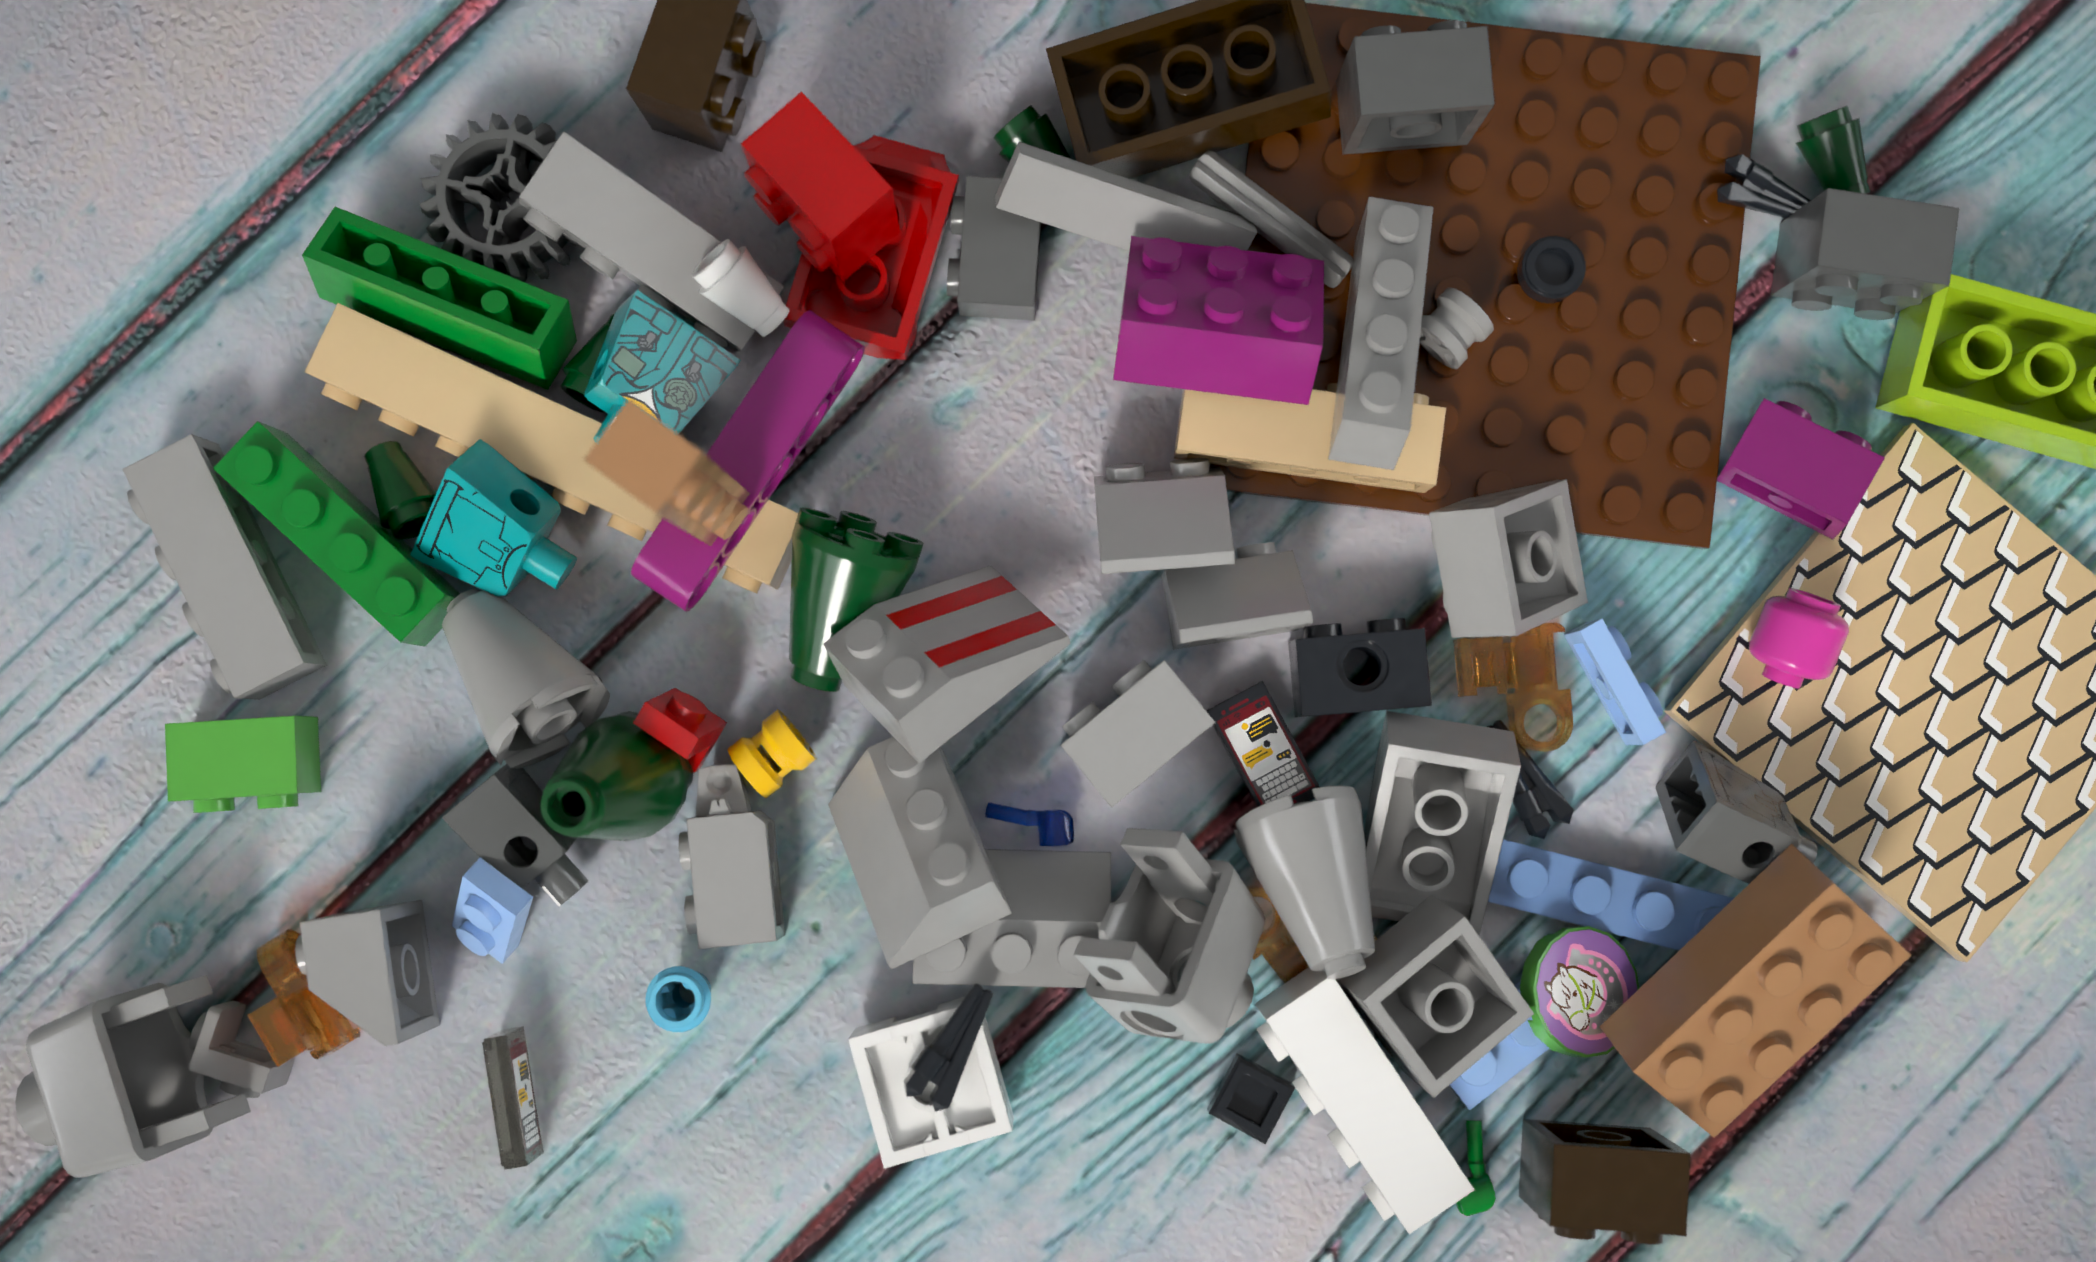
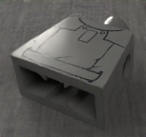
[1655,740,1818,884]
[442,764,589,906]

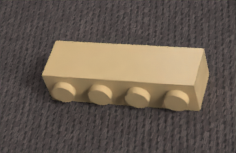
[1173,383,1446,493]

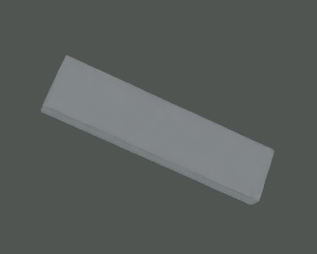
[995,142,1257,251]

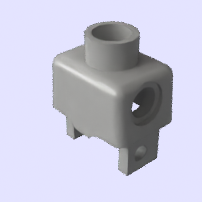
[1073,828,1266,1044]
[15,975,251,1177]

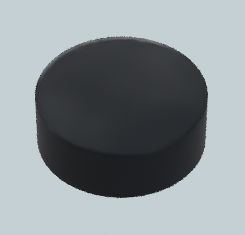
[1517,236,1586,304]

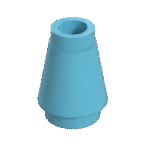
[645,966,711,1032]

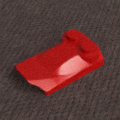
[783,135,959,360]

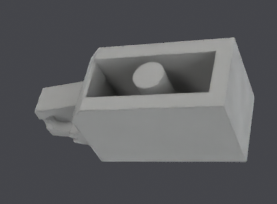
[678,765,785,949]

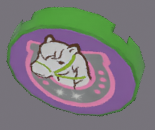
[1520,926,1639,1058]

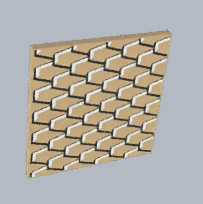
[1664,423,2096,963]

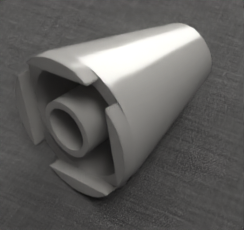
[442,589,610,769]
[1234,786,1375,979]

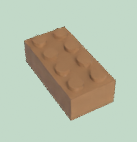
[1599,844,1912,1138]

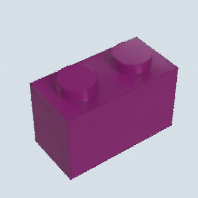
[1717,398,1885,540]

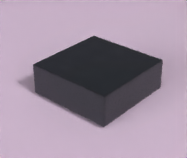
[1207,1053,1295,1144]

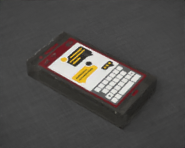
[482,1026,544,1170]

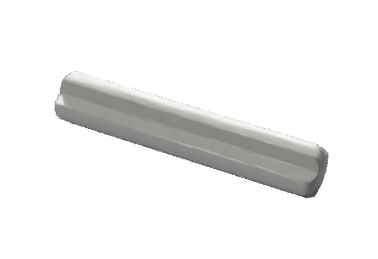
[1189,150,1354,288]

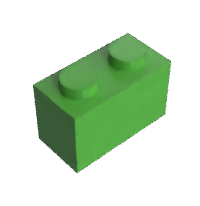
[165,716,321,813]

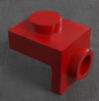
[633,687,727,773]

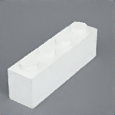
[1255,967,1474,1234]

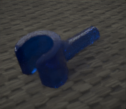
[985,802,1074,846]

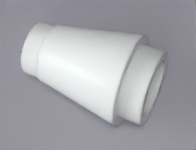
[692,239,789,337]

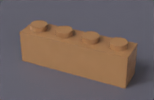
[584,399,750,547]

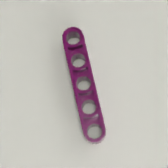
[631,310,865,612]

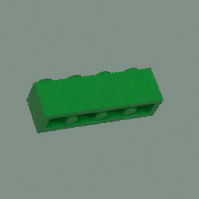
[302,206,577,390]
[213,421,461,647]

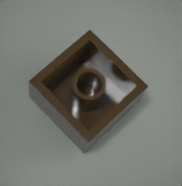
[626,0,766,152]
[1519,1119,1691,1244]

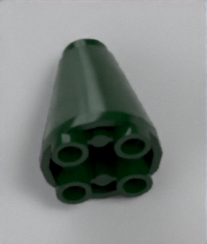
[789,507,924,692]
[541,711,693,841]

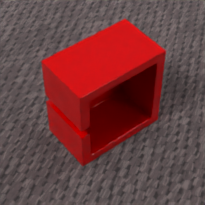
[741,91,900,282]

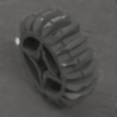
[419,113,581,282]

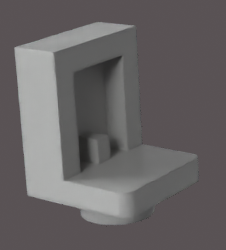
[188,1001,295,1098]

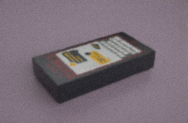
[1206,681,1320,807]

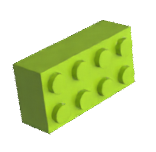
[1875,274,2096,469]

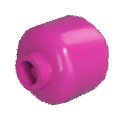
[1749,588,1849,689]

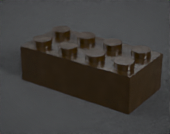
[1046,0,1331,179]

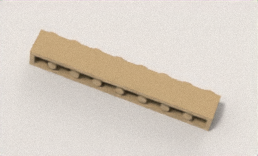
[304,303,798,594]

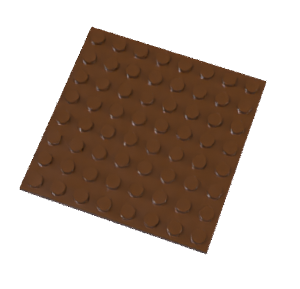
[1210,3,1761,549]

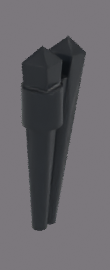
[1717,154,1811,218]
[1487,720,1574,839]
[904,984,993,1112]

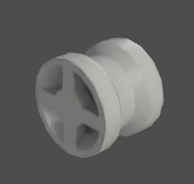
[1419,287,1494,370]

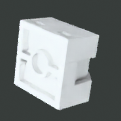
[848,996,1014,1169]

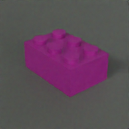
[1113,236,1324,405]

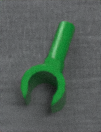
[1456,1120,1496,1216]

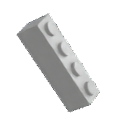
[519,131,784,351]
[1328,197,1433,470]
[122,434,327,700]

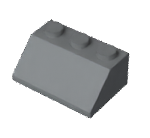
[828,737,1012,969]
[912,849,1111,988]

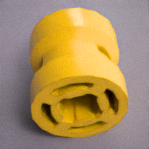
[727,709,817,799]

